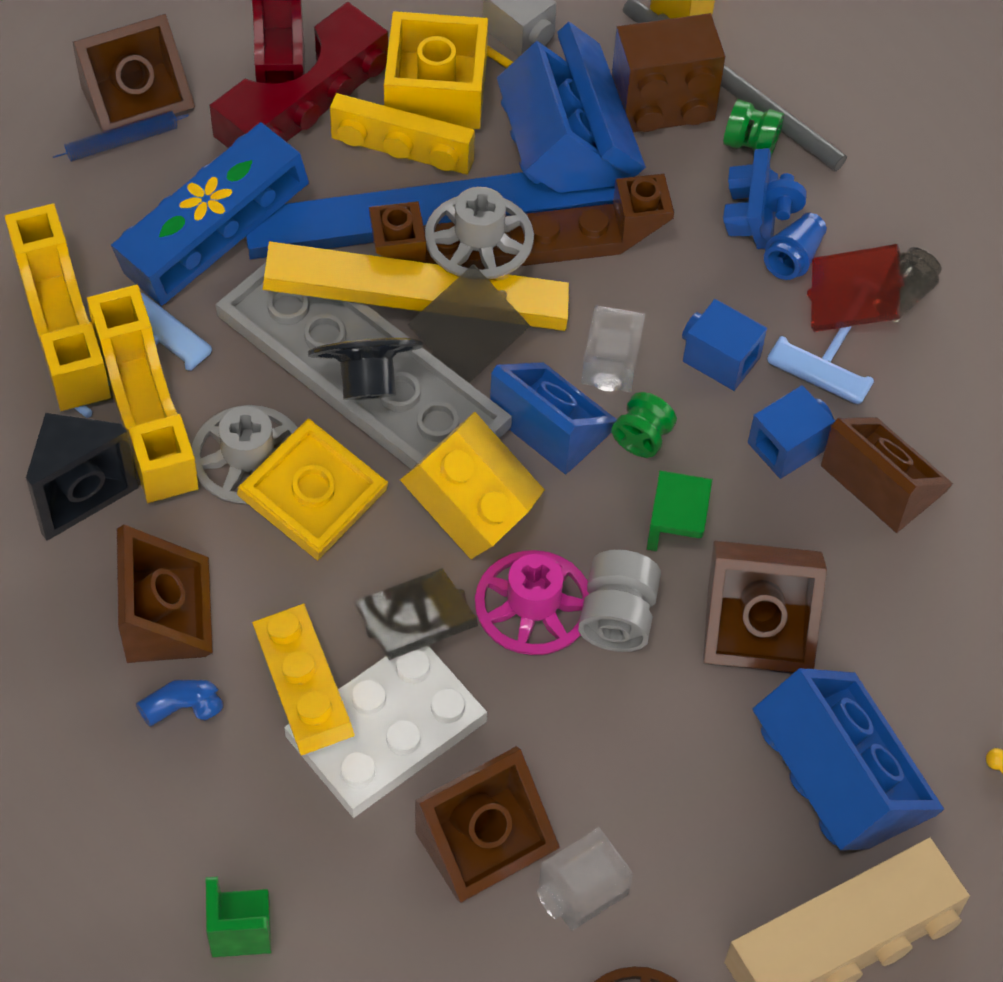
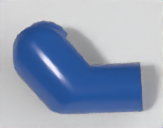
[136,680,223,727]

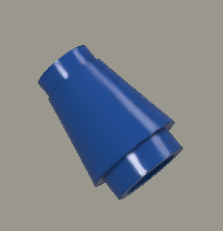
[764,213,827,280]

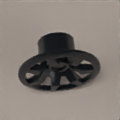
[308,338,423,400]

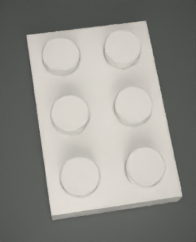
[284,634,487,818]

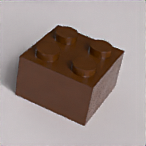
[612,13,726,132]

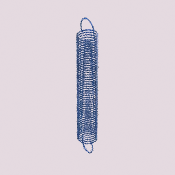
[53,110,189,162]

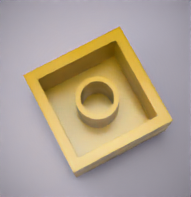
[384,11,488,129]

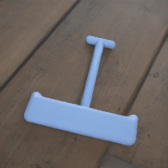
[767,279,885,404]
[74,293,212,418]

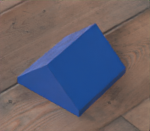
[490,362,616,475]

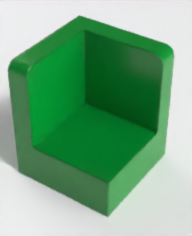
[646,470,713,551]
[205,876,271,958]

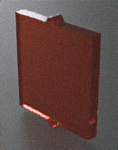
[807,244,905,332]

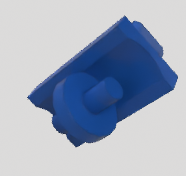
[723,148,807,249]

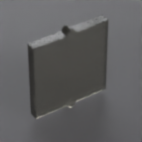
[407,264,531,383]
[355,568,478,660]

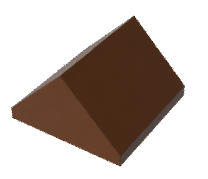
[72,14,195,136]
[821,417,953,533]
[117,524,213,663]
[415,746,560,903]

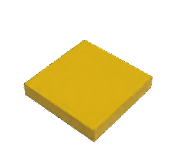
[237,418,388,561]

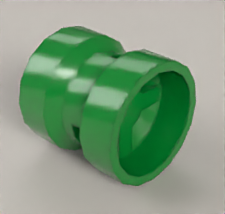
[723,99,785,156]

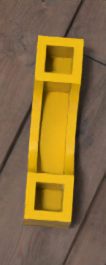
[4,203,111,412]
[87,284,199,503]

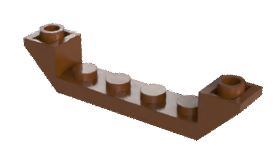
[369,173,674,270]

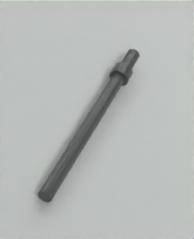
[623,0,847,171]

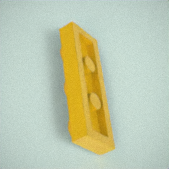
[330,93,475,175]
[252,604,355,756]

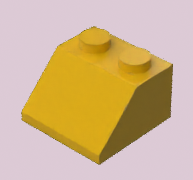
[400,411,545,559]

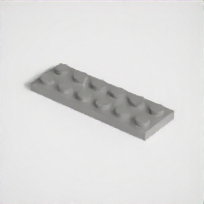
[216,263,512,469]

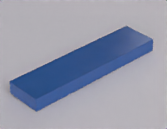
[557,21,646,177]

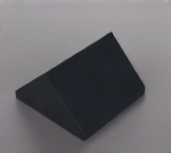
[26,413,138,541]

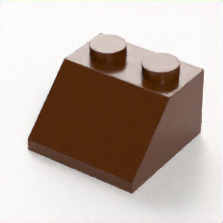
[703,541,827,672]

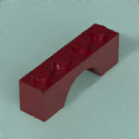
[252,0,305,84]
[209,1,388,148]

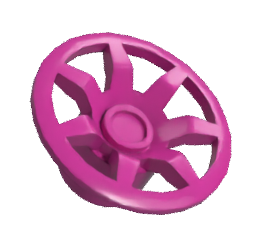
[475,550,589,655]

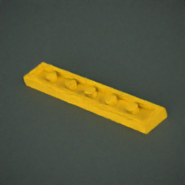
[262,241,569,331]

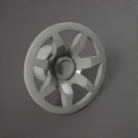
[425,187,534,280]
[192,405,297,504]

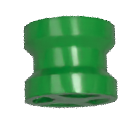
[611,392,677,458]

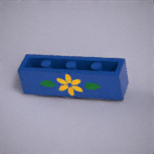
[111,122,309,307]

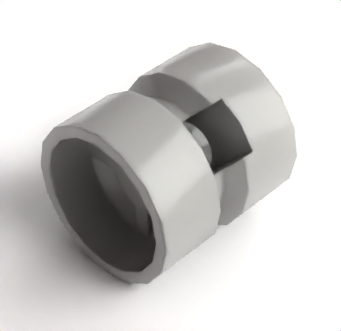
[578,550,662,652]

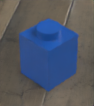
[682,299,767,391]
[748,385,836,479]

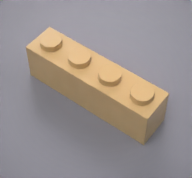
[724,837,970,982]

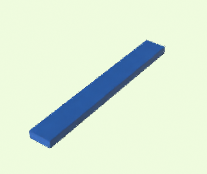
[246,172,615,259]

